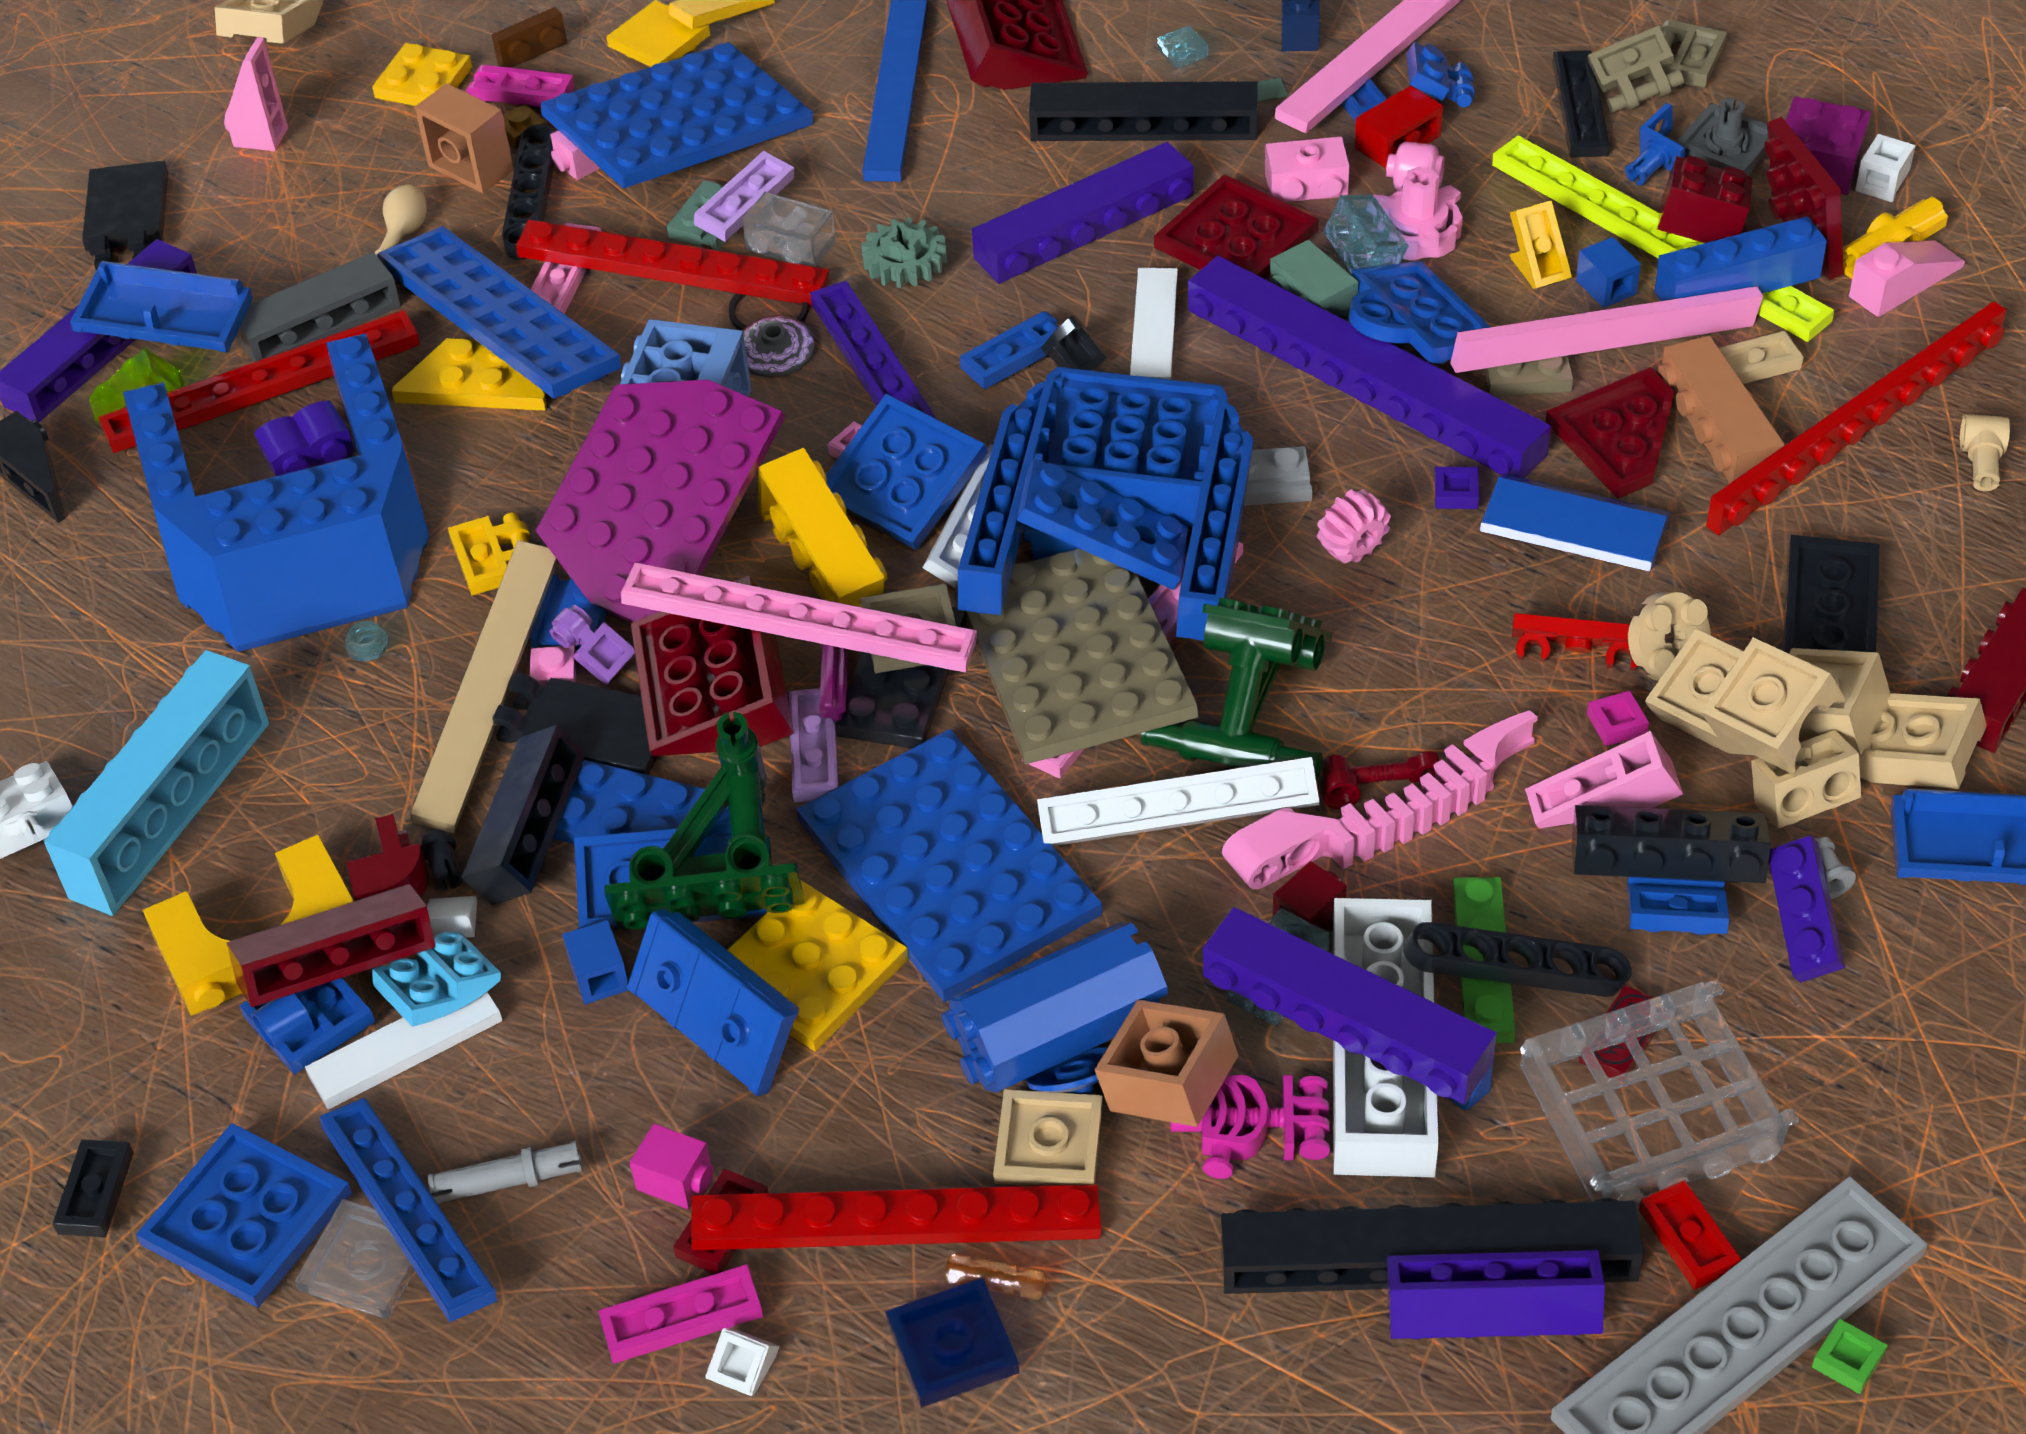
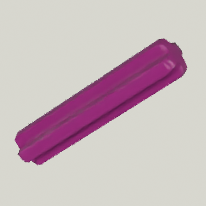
[819,644,848,722]

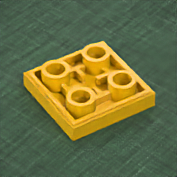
[606,0,710,67]

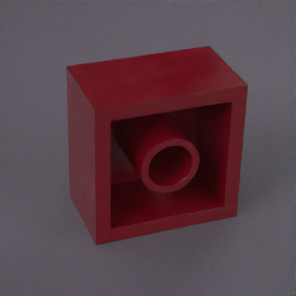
[1657,156,1753,243]

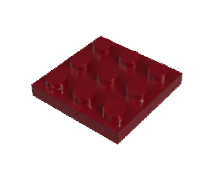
[1764,116,1844,281]
[1154,174,1319,279]

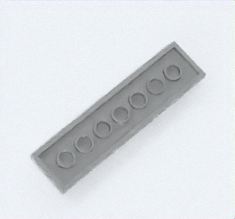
[1551,1176,1928,1434]

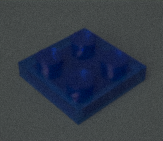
[885,1277,1020,1408]

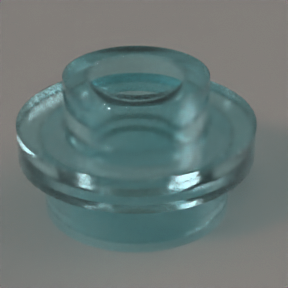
[345,621,389,661]

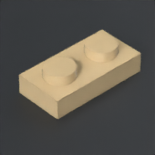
[1719,331,1803,384]

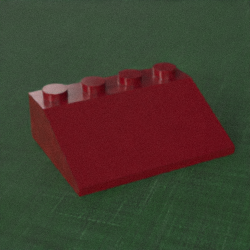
[946,0,1088,90]
[631,575,794,756]

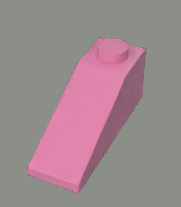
[224,37,288,151]
[1849,240,1965,317]
[1525,731,1683,829]

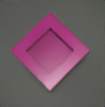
[1587,691,1649,746]

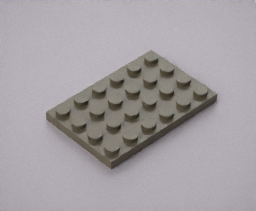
[955,549,1198,765]

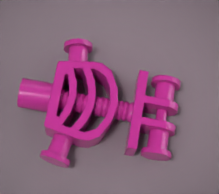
[1171,1068,1330,1179]

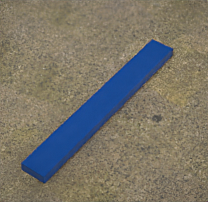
[862,0,929,182]

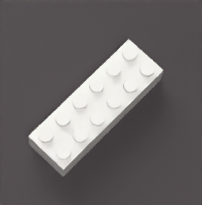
[1333,898,1438,1177]

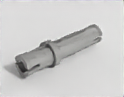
[428,1140,583,1205]

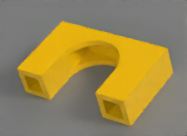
[143,834,354,1016]

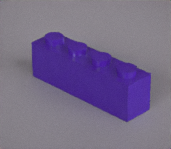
[1387,1250,1605,1339]

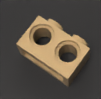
[1751,730,1861,829]

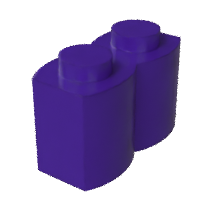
[254,401,355,477]

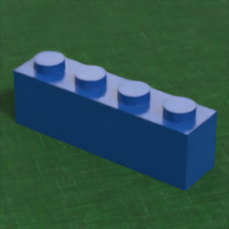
[1655,216,1827,301]

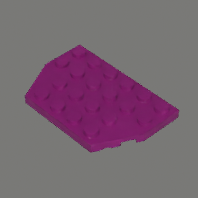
[536,380,785,623]

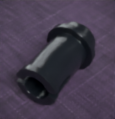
[421,830,464,891]

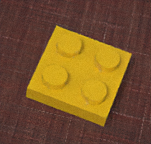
[372,43,473,106]

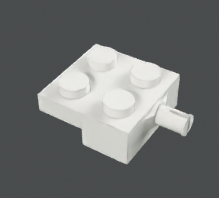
[0,761,72,859]

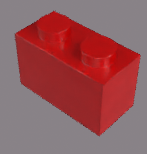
[1355,85,1443,169]

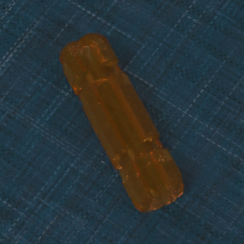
[945,1253,1046,1300]

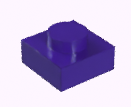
[1434,466,1479,509]

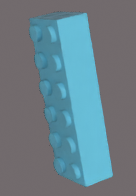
[44,650,269,916]

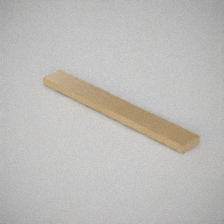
[410,540,558,834]

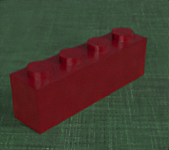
[1946,588,2026,753]
[226,884,436,1007]

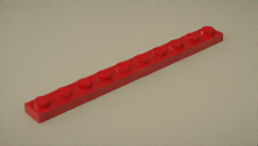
[1706,301,2006,535]

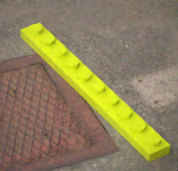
[1492,135,1834,342]

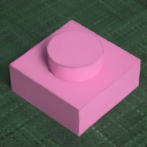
[530,645,577,687]

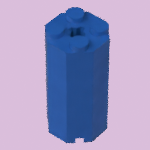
[941,922,1168,1093]

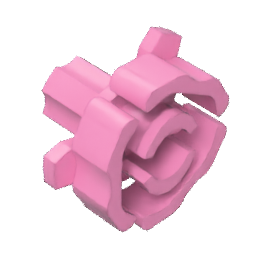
[1368,167,1462,261]

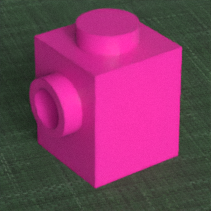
[629,1123,714,1210]

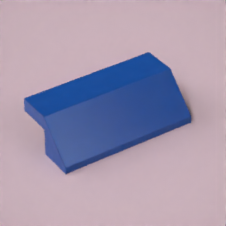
[1480,474,1672,571]

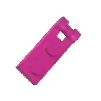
[466,65,575,107]

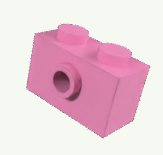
[1265,137,1349,202]

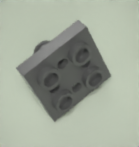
[1676,98,1768,176]

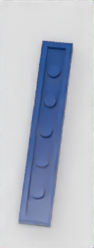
[320,1097,497,1323]

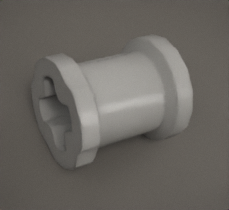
[1815,837,1856,899]

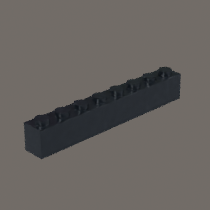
[1221,1198,1643,1294]

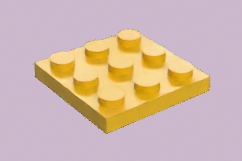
[727,880,909,1052]

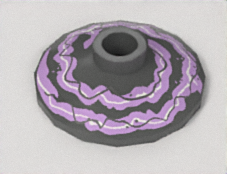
[742,315,815,378]

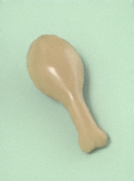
[374,184,427,256]

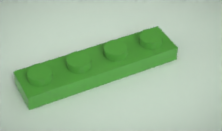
[1452,877,1515,1043]

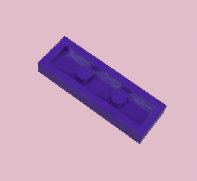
[1769,835,1845,983]

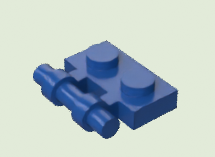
[1406,41,1475,107]

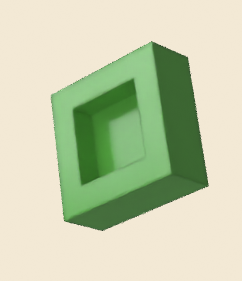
[1812,1318,1888,1394]

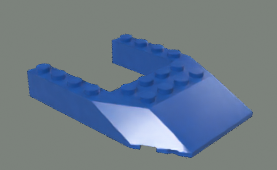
[123,333,429,652]
[958,367,1253,641]

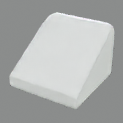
[427,896,477,938]
[705,1328,780,1396]

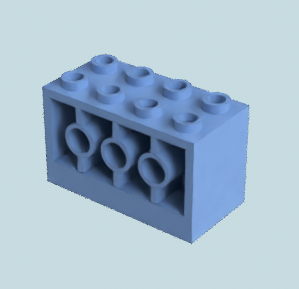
[620,319,752,397]

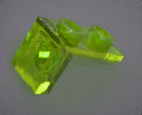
[89,347,185,423]

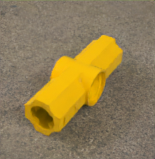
[1843,197,1948,279]

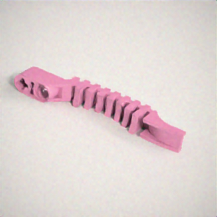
[1222,710,1538,890]

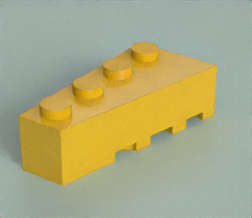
[757,447,887,607]

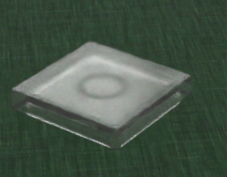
[294,1199,415,1319]

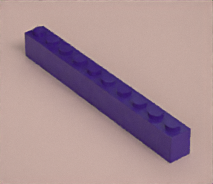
[1188,256,1551,478]

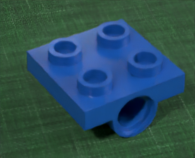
[239,978,375,1075]

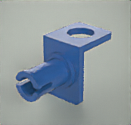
[1625,103,1685,186]

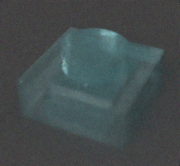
[1158,25,1208,68]

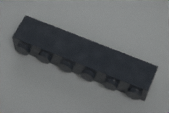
[1029,81,1257,141]

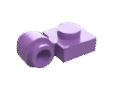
[550,605,635,686]

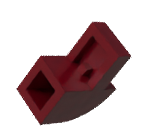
[346,814,429,901]

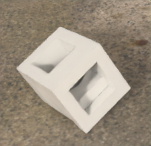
[1855,134,1915,202]

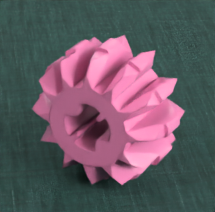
[1317,489,1391,564]

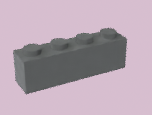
[236,252,401,363]

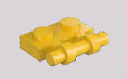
[448,512,530,596]

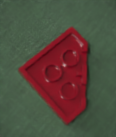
[1545,367,1675,499]

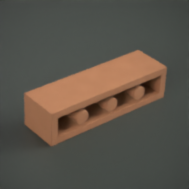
[1658,335,1784,483]

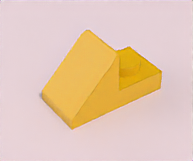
[1510,201,1572,289]

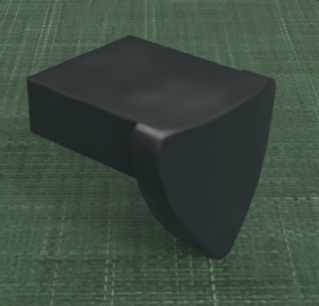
[1041,315,1107,371]

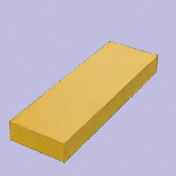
[669,0,775,29]

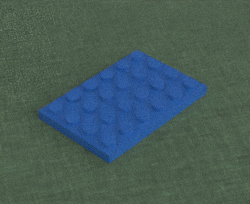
[541,42,813,189]
[796,729,1102,1003]

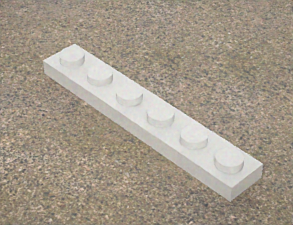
[1037,757,1319,846]

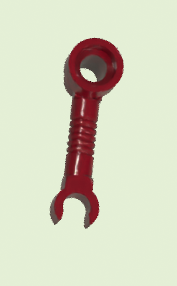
[1321,751,1439,810]

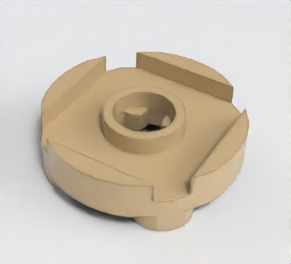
[1628,592,1711,681]

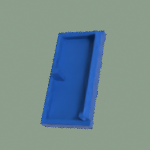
[70,261,252,353]
[1890,789,2026,885]
[627,908,799,1097]

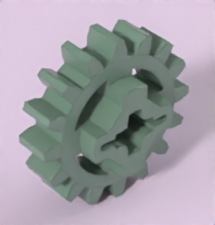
[861,217,947,288]

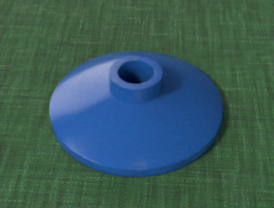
[1026,1047,1107,1095]

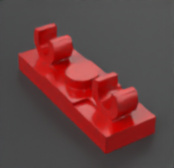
[1512,613,1638,670]

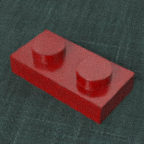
[1639,1180,1741,1290]

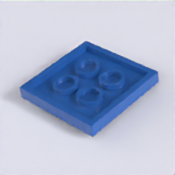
[826,394,988,551]
[136,1123,352,1308]

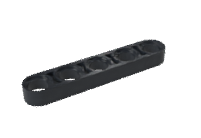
[502,124,554,260]
[1403,922,1632,997]

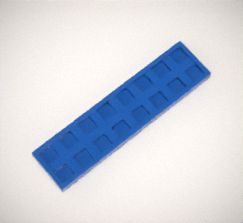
[377,226,621,399]

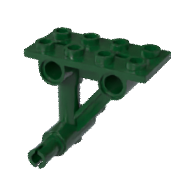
[1141,597,1333,781]
[604,712,804,930]

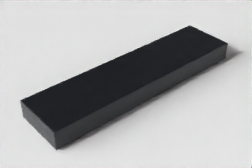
[1552,50,1609,158]

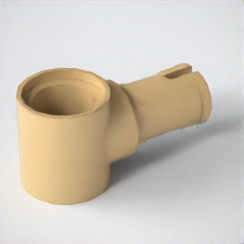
[1959,414,2010,491]

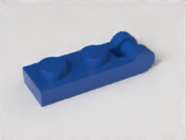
[960,311,1059,390]

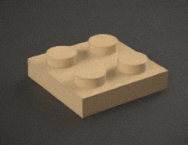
[993,1089,1103,1186]

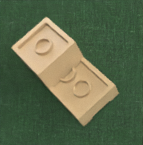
[215,0,324,44]
[1645,629,1845,774]
[1789,648,1987,789]

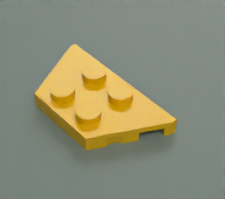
[392,338,547,411]

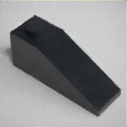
[0,411,65,523]

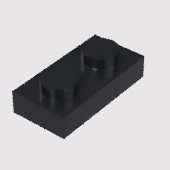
[52,1139,134,1238]

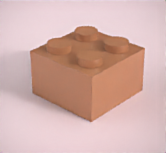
[415,83,514,193]
[1095,1000,1239,1127]

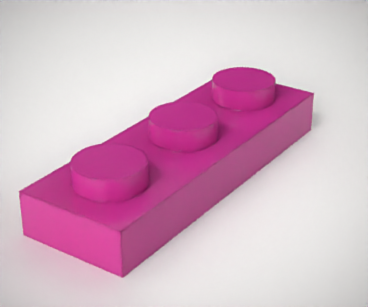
[598,1264,763,1364]

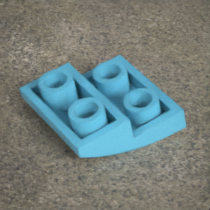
[373,932,501,1027]

